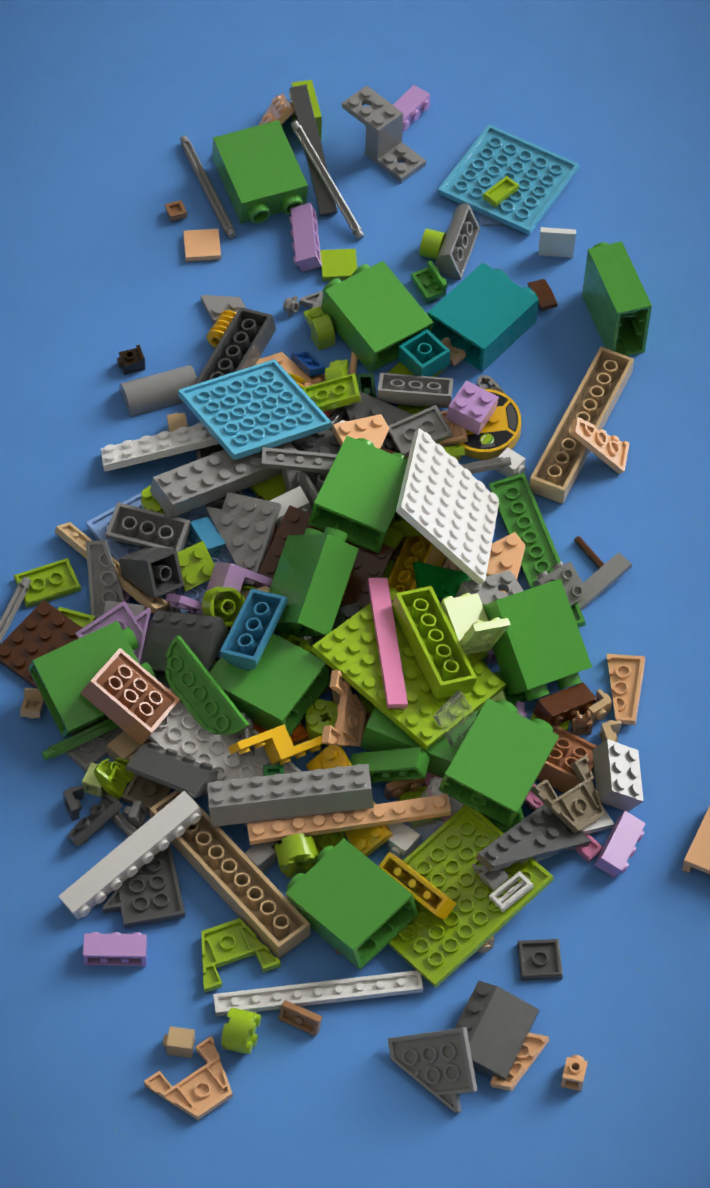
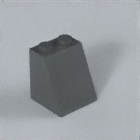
[118,547,184,598]

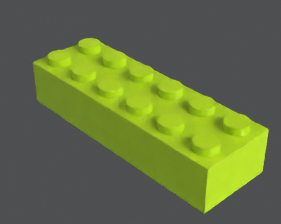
[392,586,477,700]

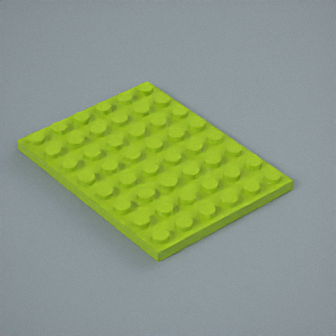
[311,587,506,750]
[388,805,554,988]

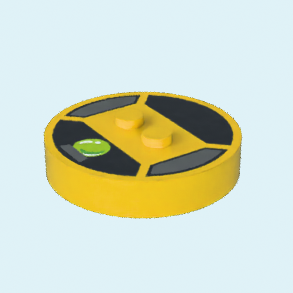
[453,389,521,460]

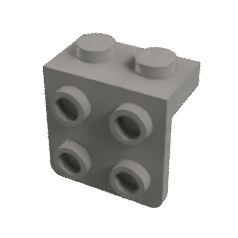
[533,561,588,606]

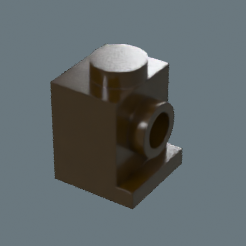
[116,345,145,375]

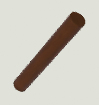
[574,536,604,569]

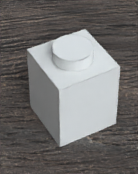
[495,447,526,478]

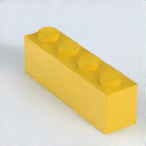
[379,852,457,920]

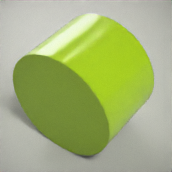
[419,228,446,260]

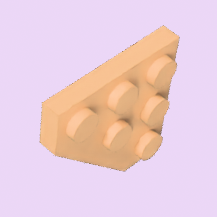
[259,93,295,125]
[331,414,389,449]
[486,532,525,593]

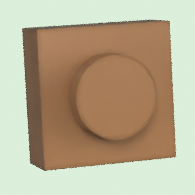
[165,200,187,221]

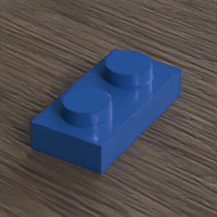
[291,352,326,376]

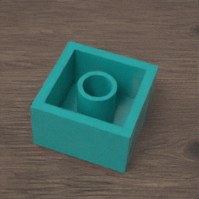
[398,329,450,377]

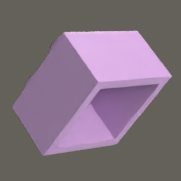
[446,380,499,435]

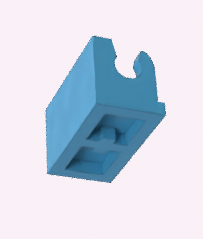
[189,517,226,558]

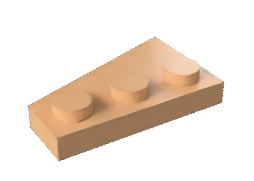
[490,1033,549,1091]

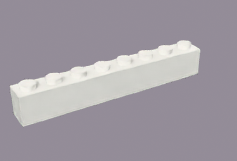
[58,791,203,920]

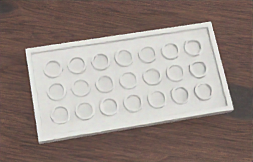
[148,687,302,827]

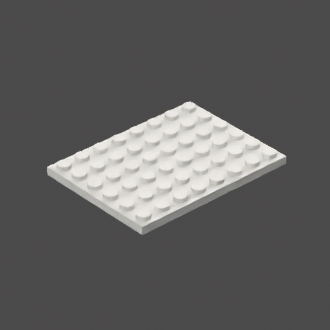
[396,428,499,586]

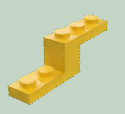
[228,725,322,765]

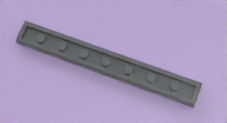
[289,84,338,216]

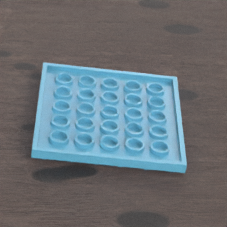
[438,124,579,235]
[178,359,332,460]

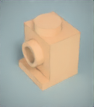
[561,1055,588,1091]

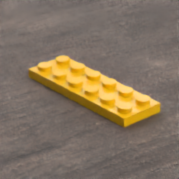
[306,745,394,857]

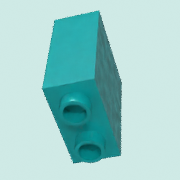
[428,263,539,372]

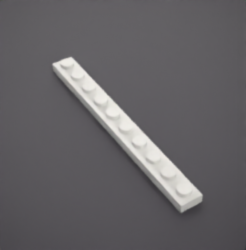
[213,970,423,1016]

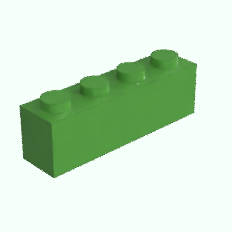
[350,747,430,783]

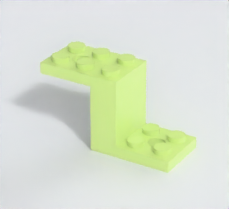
[440,593,510,655]

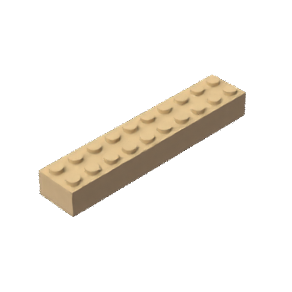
[529,347,634,504]
[150,790,311,959]

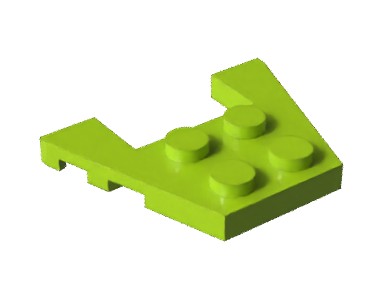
[201,918,281,993]

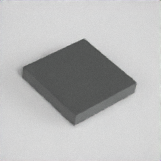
[517,939,563,981]

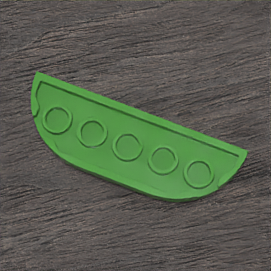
[165,636,250,735]

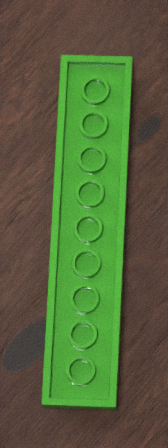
[489,473,586,628]

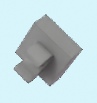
[122,800,149,829]

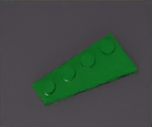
[413,561,473,600]

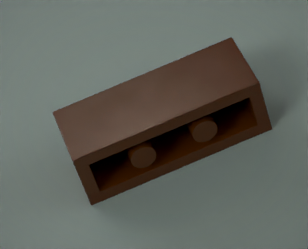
[533,682,597,727]

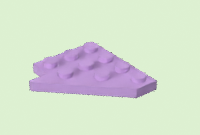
[76,601,151,664]

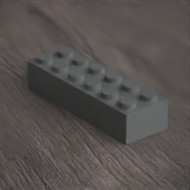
[194,307,276,385]

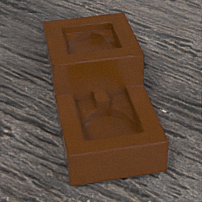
[528,279,558,311]

